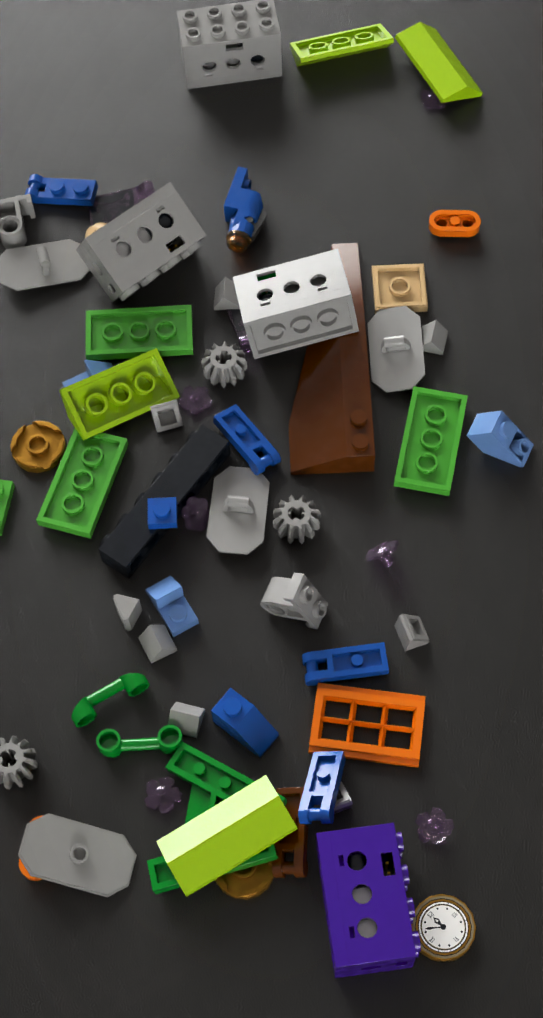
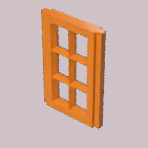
[308,683,426,768]

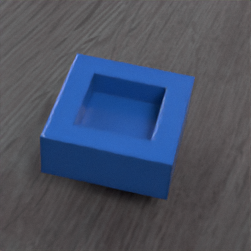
[147,497,178,529]

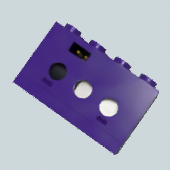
[316,823,421,978]

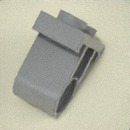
[0,194,36,249]
[260,572,328,629]

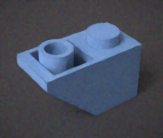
[467,410,534,467]

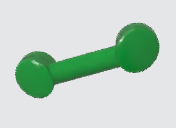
[71,673,150,727]
[96,725,183,758]

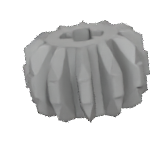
[201,341,247,388]
[273,495,321,544]
[0,735,38,790]

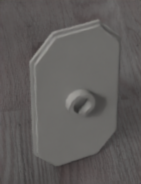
[0,239,90,291]
[367,306,426,393]
[206,466,270,555]
[18,813,137,897]

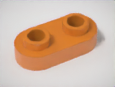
[428,210,481,237]

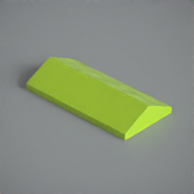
[395,22,483,103]
[290,23,394,67]
[59,348,180,441]
[156,775,298,897]

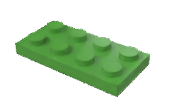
[86,305,194,361]
[394,386,468,496]
[36,429,129,539]

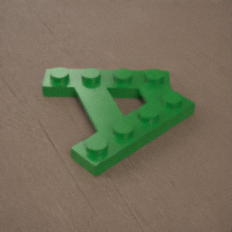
[147,742,288,894]

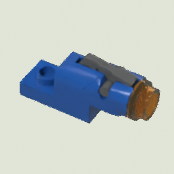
[224,166,267,253]

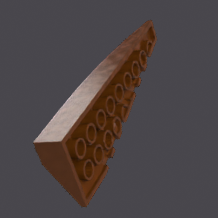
[289,243,375,475]

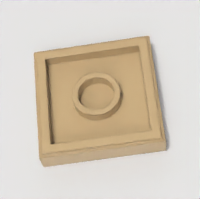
[371,263,428,314]

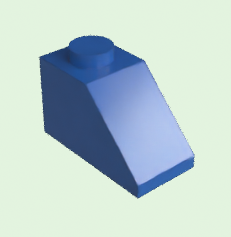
[211,687,279,758]

